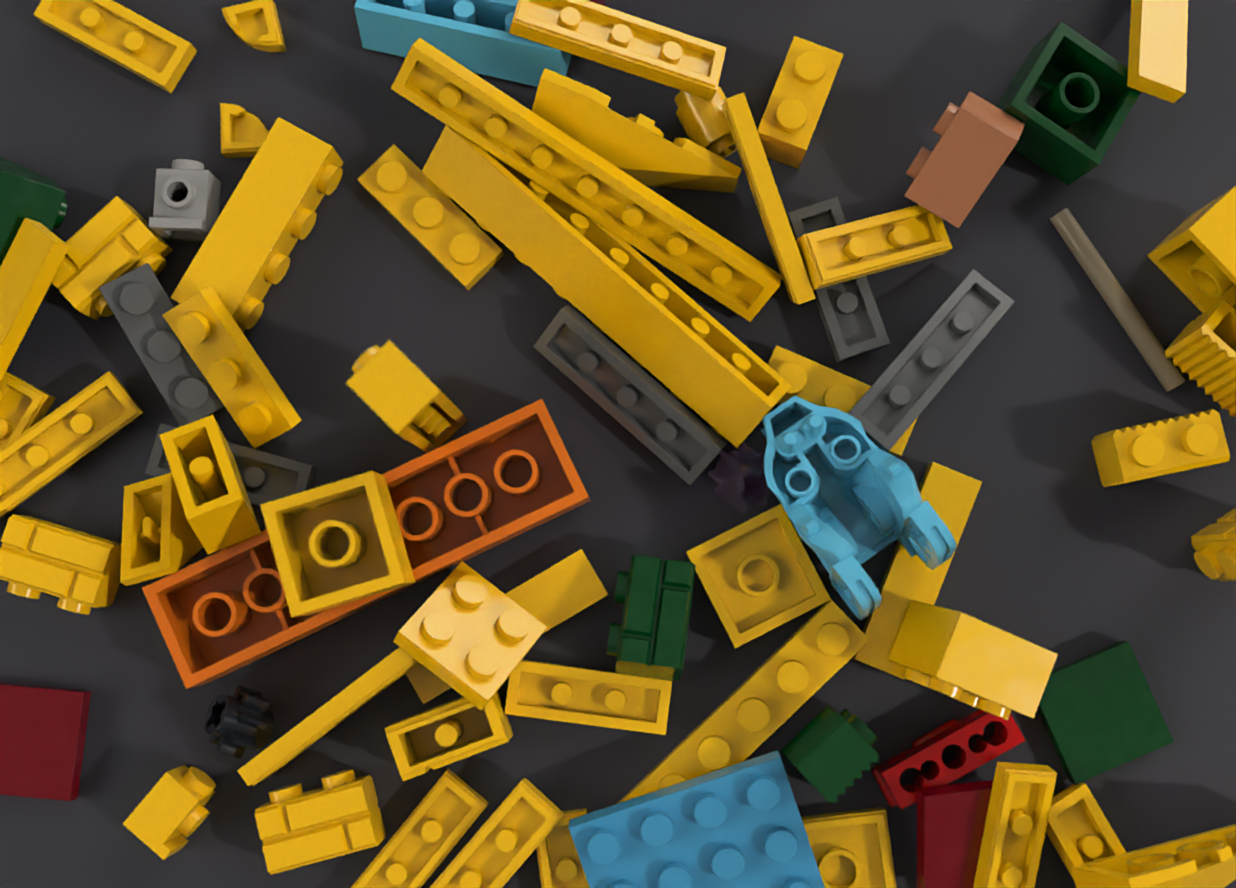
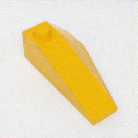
[532,68,742,193]
[1071,824,1236,888]

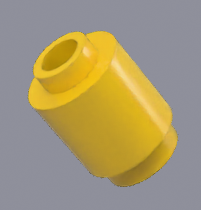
[674,86,737,158]

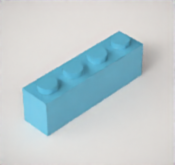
[354,0,572,87]

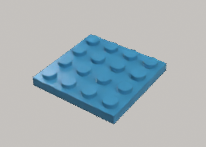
[569,750,825,888]

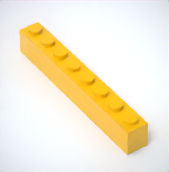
[421,125,792,448]

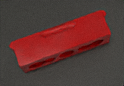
[871,709,1026,810]

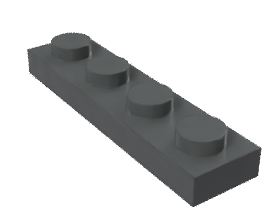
[848,269,1015,452]
[533,304,728,485]

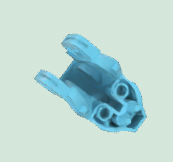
[761,395,957,620]

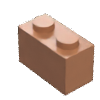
[904,91,1025,228]

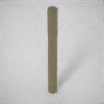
[1049,207,1186,392]

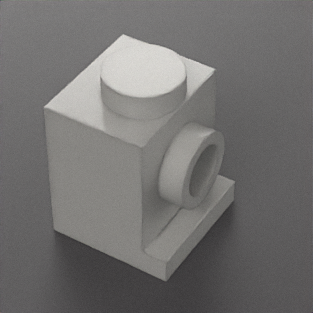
[148,159,221,241]

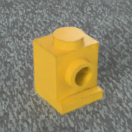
[123,765,216,860]

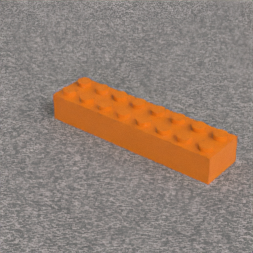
[142,399,591,689]

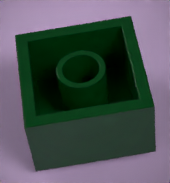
[996,21,1141,185]

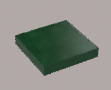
[1037,641,1174,785]

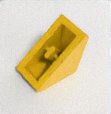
[120,472,203,586]

